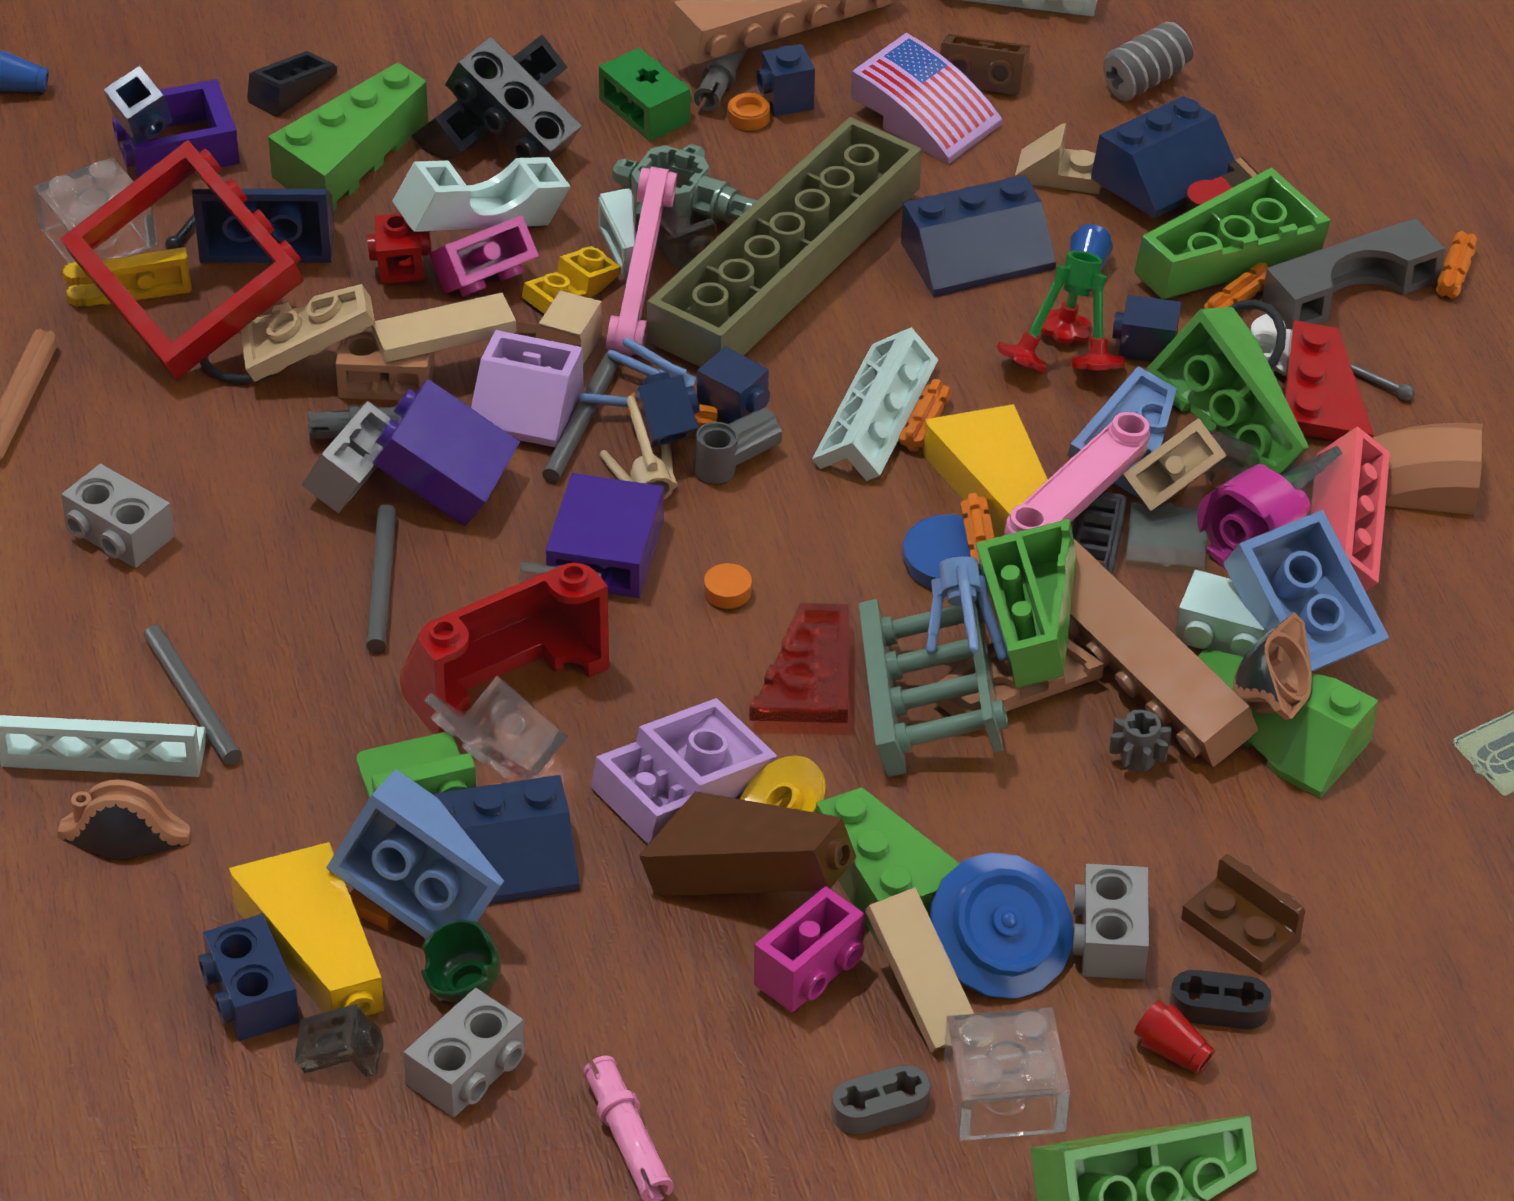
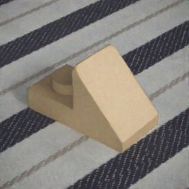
[1015,123,1101,194]
[1123,418,1227,512]

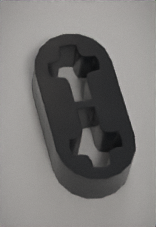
[1170,970,1272,1029]

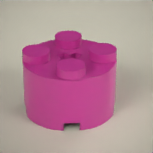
[1197,464,1310,569]

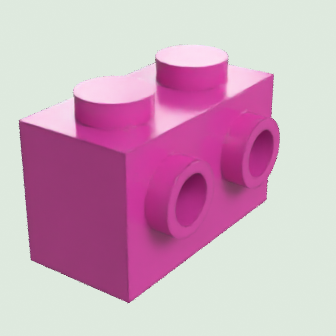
[428,215,539,297]
[754,886,865,1013]

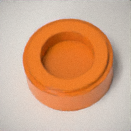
[728,93,770,131]
[704,563,752,609]

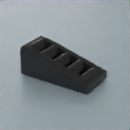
[247,51,338,116]
[1072,492,1127,574]

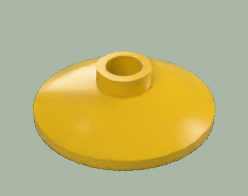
[740,756,826,813]

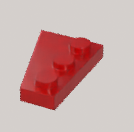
[1284,320,1374,441]

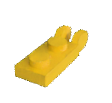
[62,247,193,307]

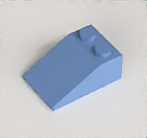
[1223,510,1389,672]
[326,769,504,939]

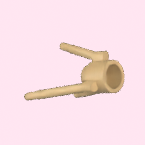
[599,396,678,500]

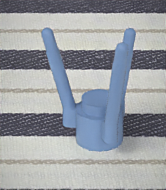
[579,338,696,408]
[926,556,1007,661]

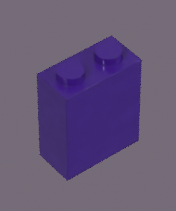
[372,379,520,526]
[546,473,664,598]

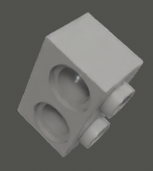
[301,401,391,514]
[61,463,174,568]
[1073,864,1149,980]
[403,988,525,1118]

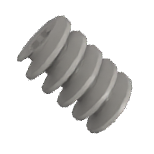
[1103,21,1194,102]

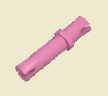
[583,1056,674,1201]

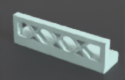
[812,327,939,481]
[0,715,207,777]

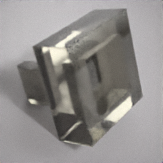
[1204,430,1260,482]

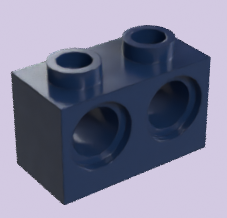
[198,914,300,1041]

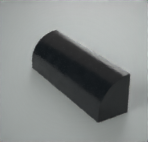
[412,34,568,158]

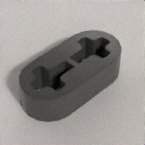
[831,1065,930,1134]

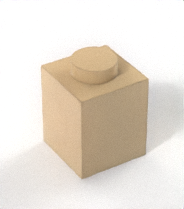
[539,290,602,365]

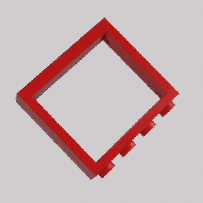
[60,140,304,381]

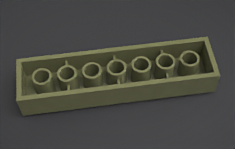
[647,117,922,367]

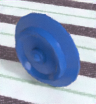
[930,852,1073,1000]

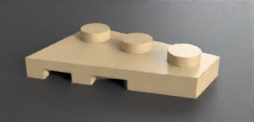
[240,284,375,382]

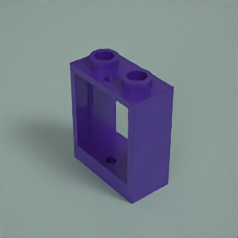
[112,79,240,179]

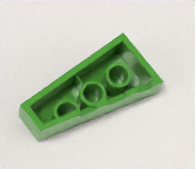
[268,62,429,212]
[1134,167,1331,299]

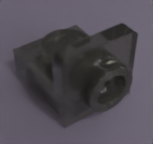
[656,206,717,270]
[294,1004,384,1077]

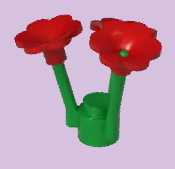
[997,251,1125,373]

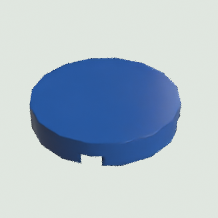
[902,514,982,589]

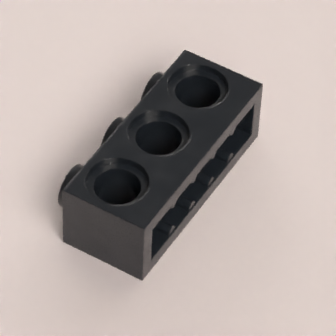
[445,37,582,161]

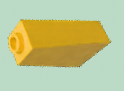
[923,404,1048,537]
[229,842,384,1025]

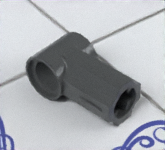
[694,407,782,484]

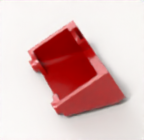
[400,563,610,737]

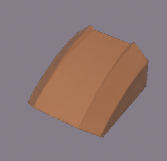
[1373,423,1483,515]

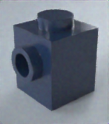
[756,44,815,116]
[103,66,173,145]
[1112,295,1181,362]
[697,346,770,423]
[634,372,700,448]

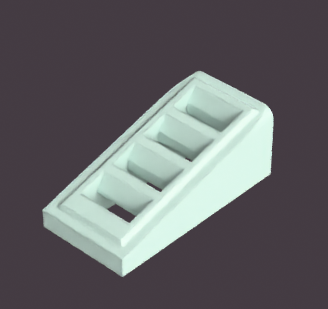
[598,189,636,282]

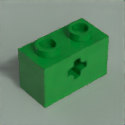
[599,48,692,142]

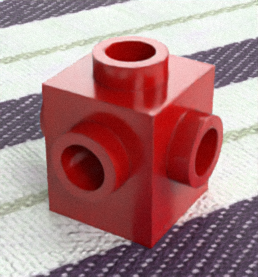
[367,213,432,284]

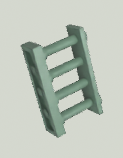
[859,599,1009,777]

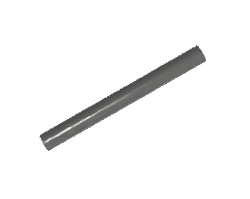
[542,352,620,483]
[366,505,396,653]
[144,625,242,765]

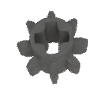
[1109,710,1172,771]

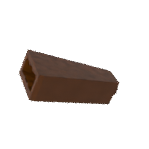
[639,791,856,896]

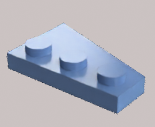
[1067,366,1177,499]

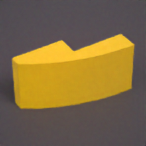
[522,246,621,314]

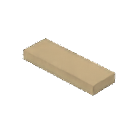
[372,293,517,363]
[865,887,982,1053]

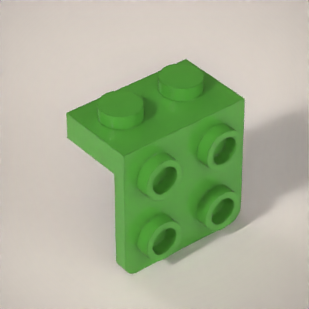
[357,732,476,798]

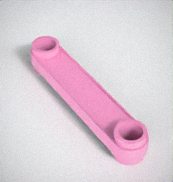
[606,167,677,357]
[1004,412,1150,535]

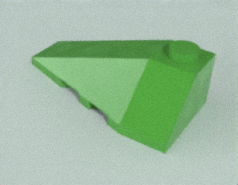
[1146,307,1309,476]
[1198,648,1378,799]
[1030,1115,1257,1201]

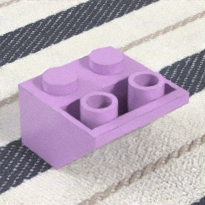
[471,330,584,447]

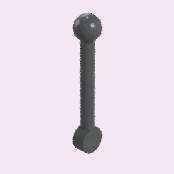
[1348,358,1415,401]

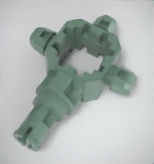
[612,144,758,228]

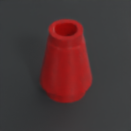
[1134,1000,1215,1075]

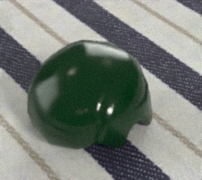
[421,919,501,1004]

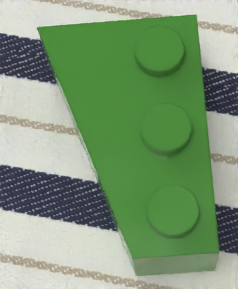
[976,518,1077,688]
[816,787,960,950]

